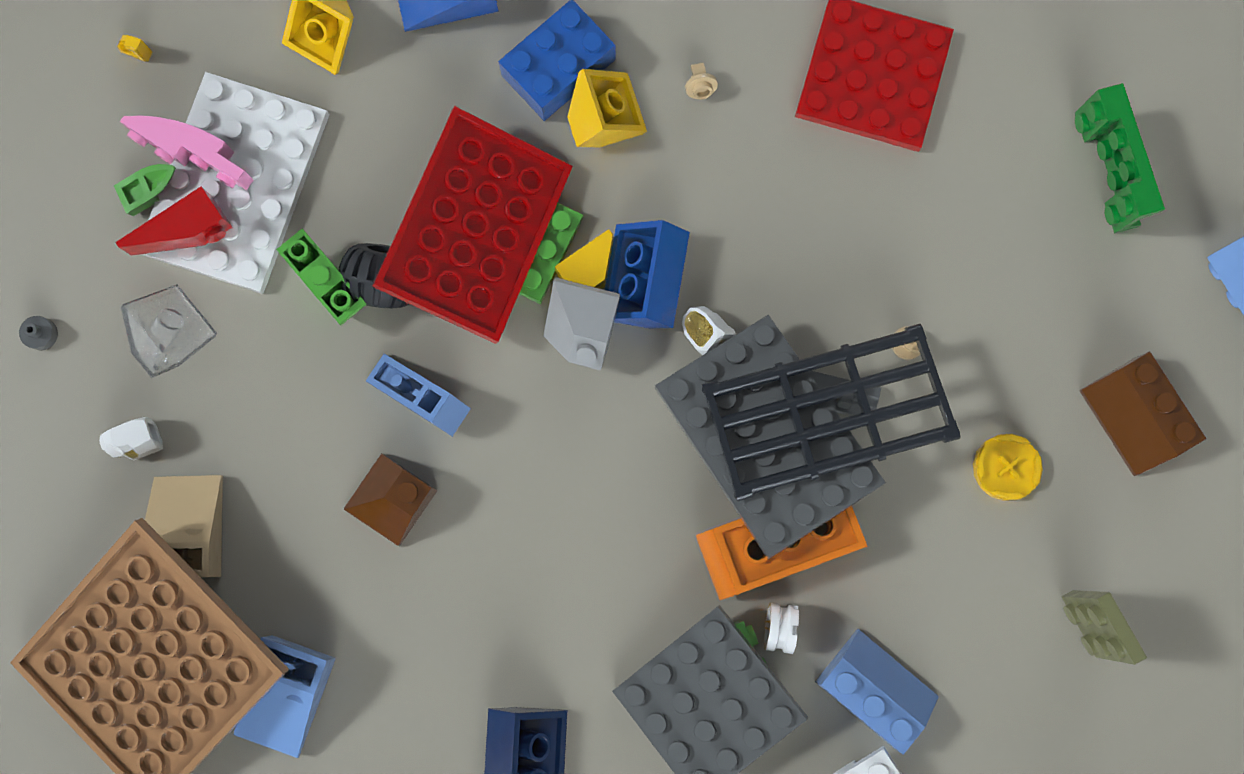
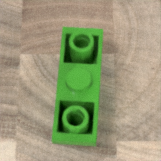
[276,228,366,325]

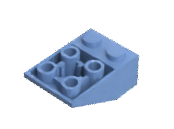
[233,635,336,758]

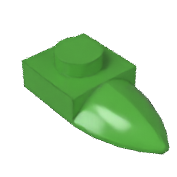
[114,164,176,216]

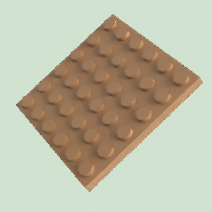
[10,518,289,774]

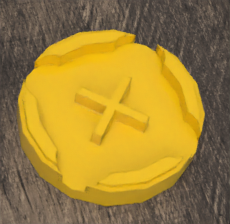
[973,434,1043,501]

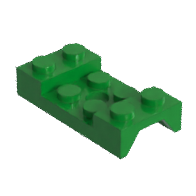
[1075,83,1165,234]

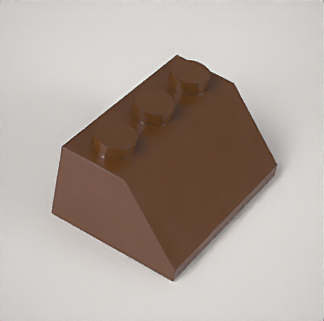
[1079,351,1207,476]

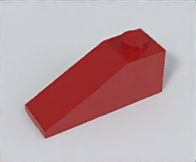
[115,186,232,256]

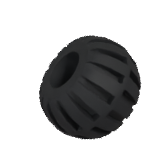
[339,243,409,309]

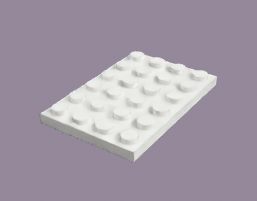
[141,72,330,294]

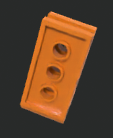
[695,506,868,600]

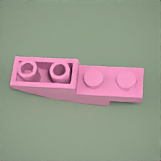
[120,116,254,190]

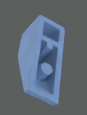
[366,354,471,437]

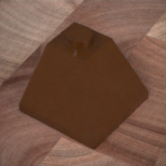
[344,453,437,547]

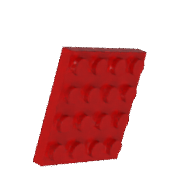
[795,0,954,152]

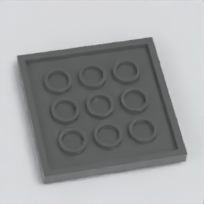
[612,605,808,774]

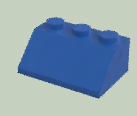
[605,220,690,329]

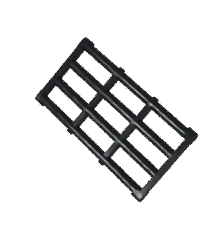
[702,323,961,502]

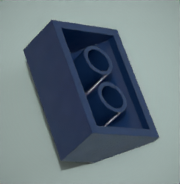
[484,707,568,774]

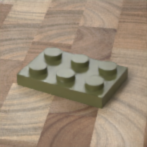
[1062,590,1147,665]

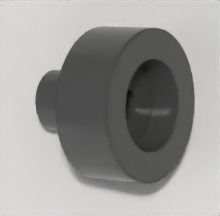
[19,316,58,351]

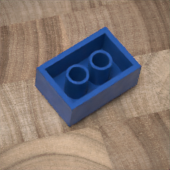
[498,0,616,121]

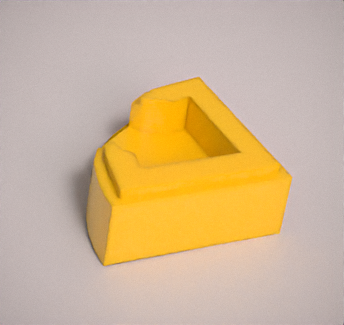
[117,35,153,62]

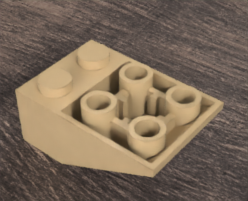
[145,475,223,577]

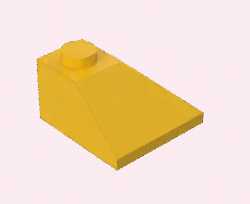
[282,0,354,75]
[567,69,647,148]

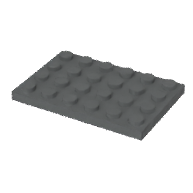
[655,314,886,560]

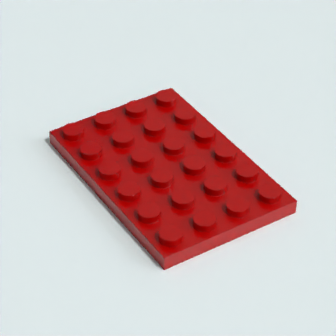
[372,105,573,344]

